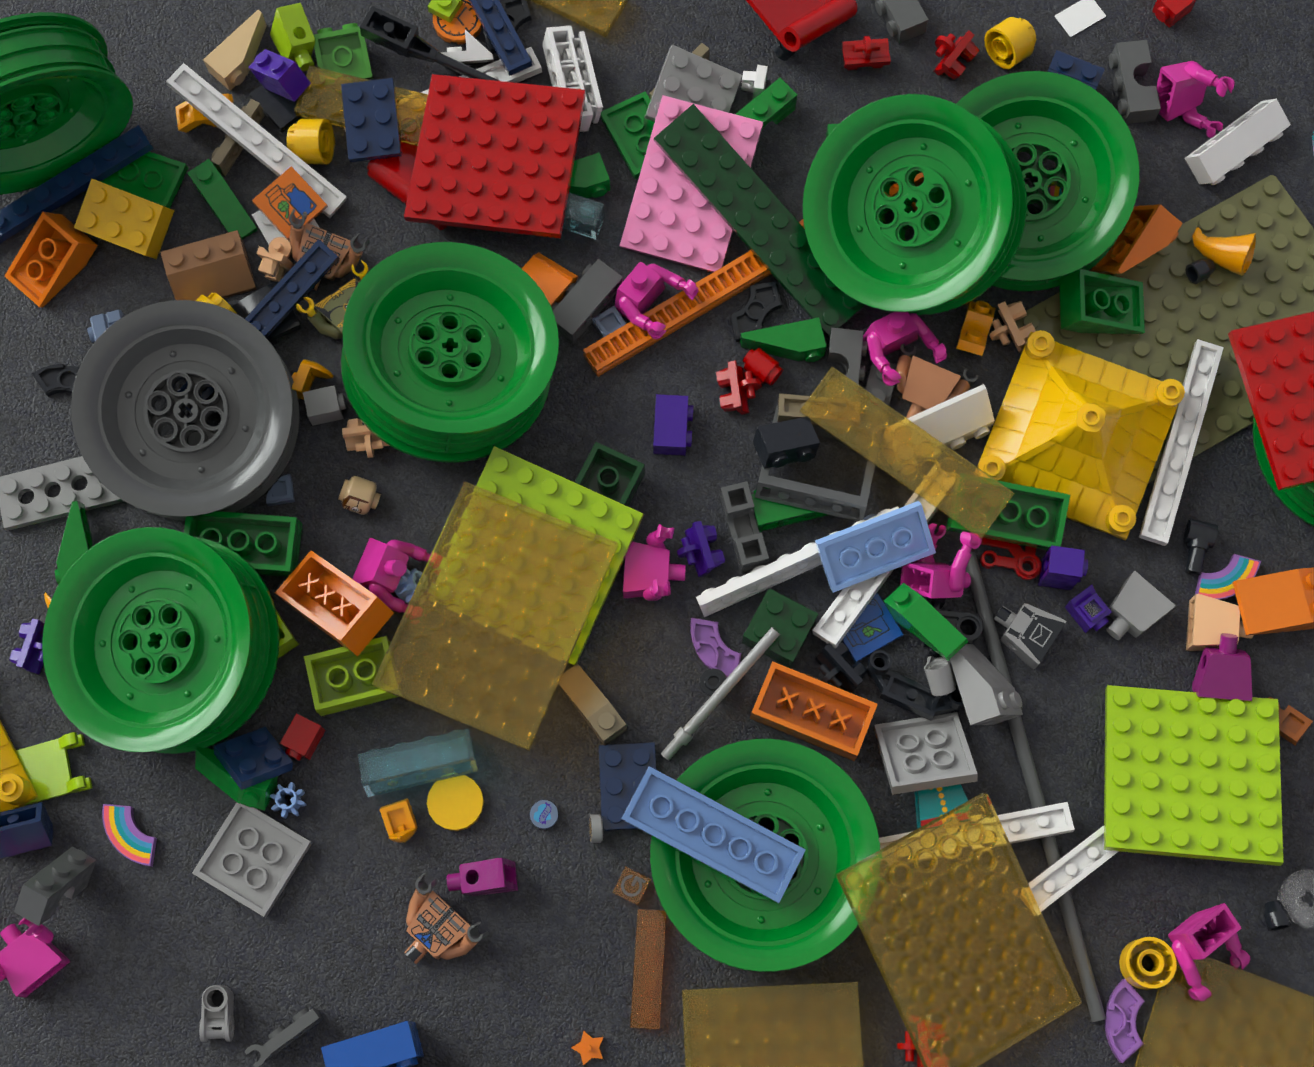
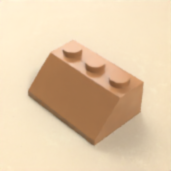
[161,230,257,301]

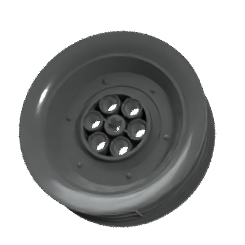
[71,300,300,521]

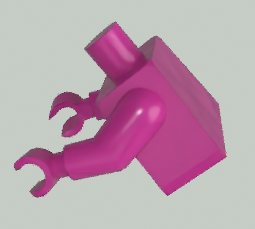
[1157,61,1235,138]
[615,262,699,339]
[863,311,947,386]
[900,523,981,598]
[623,524,686,601]
[352,538,443,620]
[1168,903,1250,1001]
[0,918,70,998]

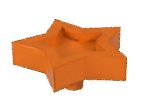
[572,1031,604,1065]

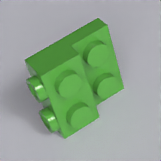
[313,23,373,87]

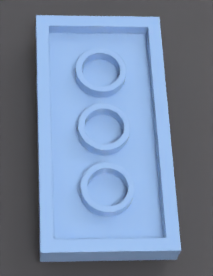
[815,501,936,593]

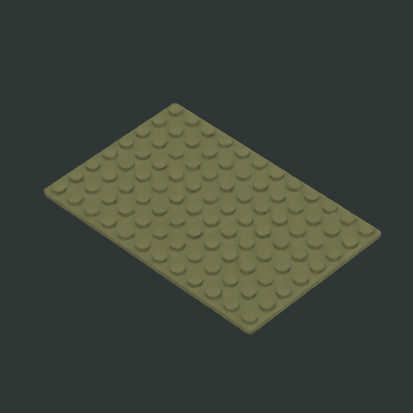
[1015,175,1314,484]

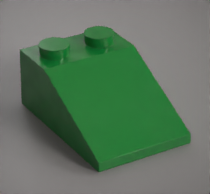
[1059,269,1145,334]

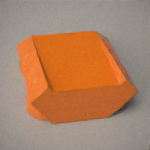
[522,252,578,307]

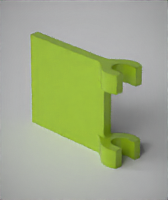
[16,732,93,806]

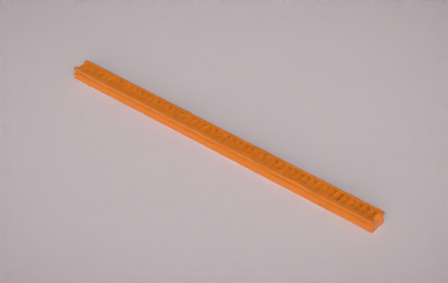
[583,173,924,377]

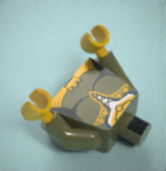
[296,260,368,339]

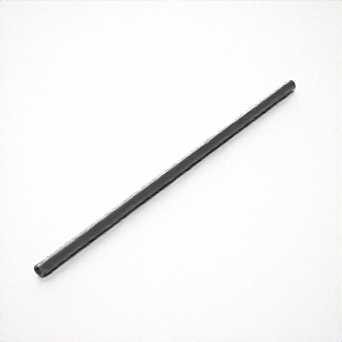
[966,552,1106,1022]

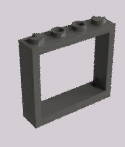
[755,405,882,521]

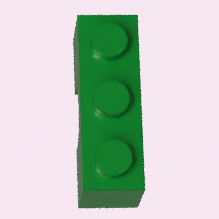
[735,78,797,129]

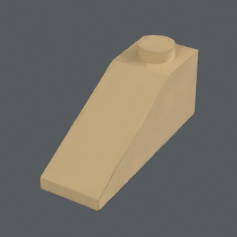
[203,10,267,91]

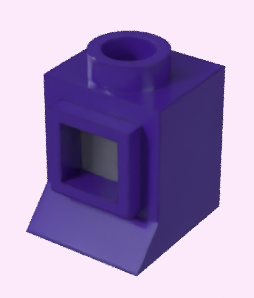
[1065,585,1111,633]

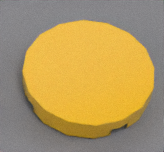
[427,774,484,831]

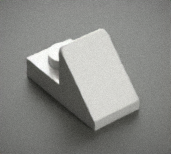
[441,30,494,64]

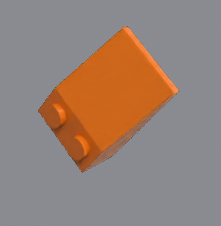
[1091,204,1183,274]
[5,212,98,308]
[1232,567,1314,636]

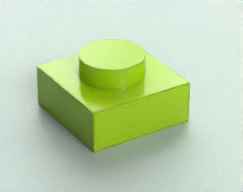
[427,0,463,22]

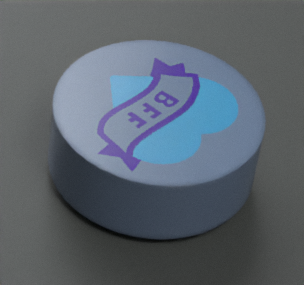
[530,800,559,830]

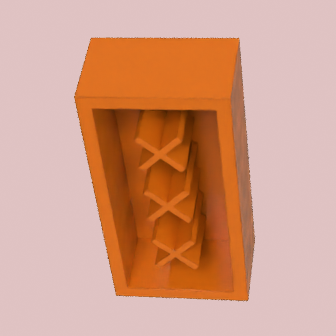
[275,551,394,657]
[750,661,878,761]

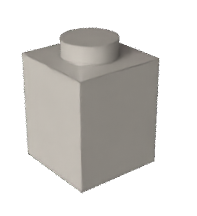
[303,385,346,426]

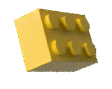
[74,179,174,259]

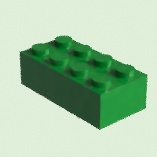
[946,473,1070,550]
[184,511,303,577]

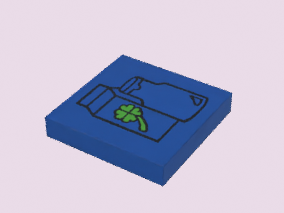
[842,593,903,663]

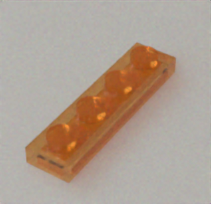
[630,909,666,1029]

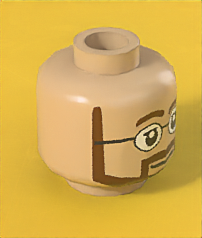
[338,476,381,515]

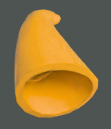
[1192,227,1256,276]

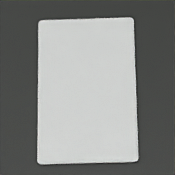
[1055,0,1106,37]

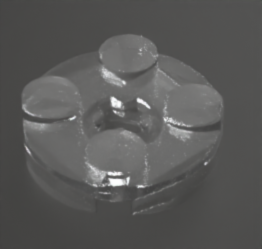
[1277,869,1314,928]

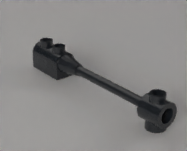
[360,6,500,81]

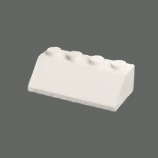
[880,384,995,472]

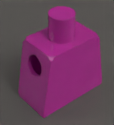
[1192,633,1252,701]
[447,858,518,896]

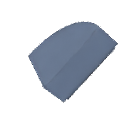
[266,474,295,506]

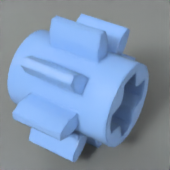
[395,568,429,603]
[270,782,307,819]

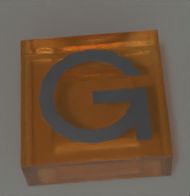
[612,866,651,906]

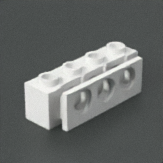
[542,25,603,132]

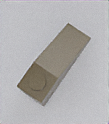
[555,663,627,745]

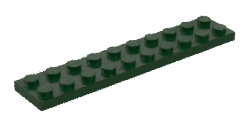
[654,104,866,337]

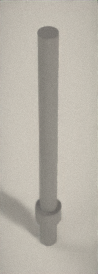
[661,627,780,761]

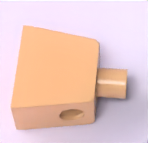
[1186,594,1253,651]

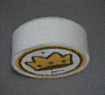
[589,814,603,843]

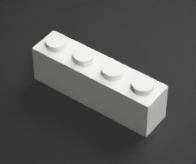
[1185,98,1291,185]

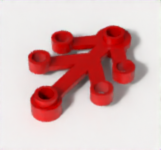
[980,537,1042,580]

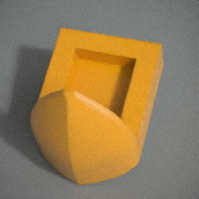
[291,359,334,400]
[379,798,418,843]

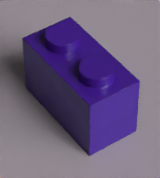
[248,49,311,102]
[653,394,693,456]
[1038,545,1088,590]

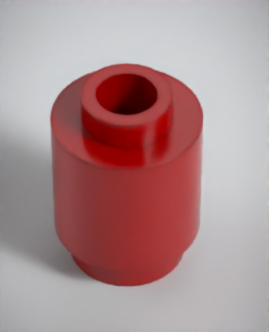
[743,348,783,386]

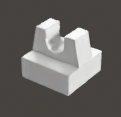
[741,65,768,99]

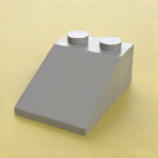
[950,644,1023,725]

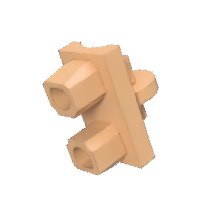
[256,237,294,282]
[989,301,1036,353]
[342,418,390,458]

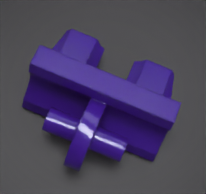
[677,521,725,577]
[9,618,45,675]

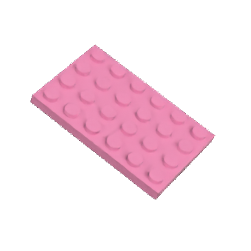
[620,95,763,273]

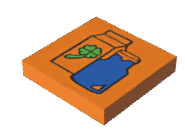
[252,166,328,241]

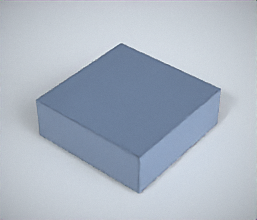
[592,306,626,338]

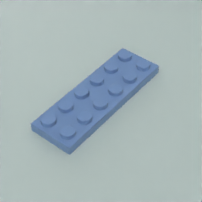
[621,766,805,903]

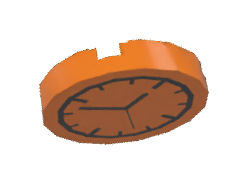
[433,0,482,44]

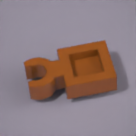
[1268,697,1313,745]

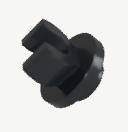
[699,668,727,696]

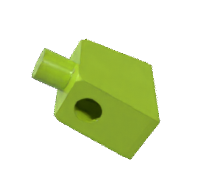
[270,3,315,71]

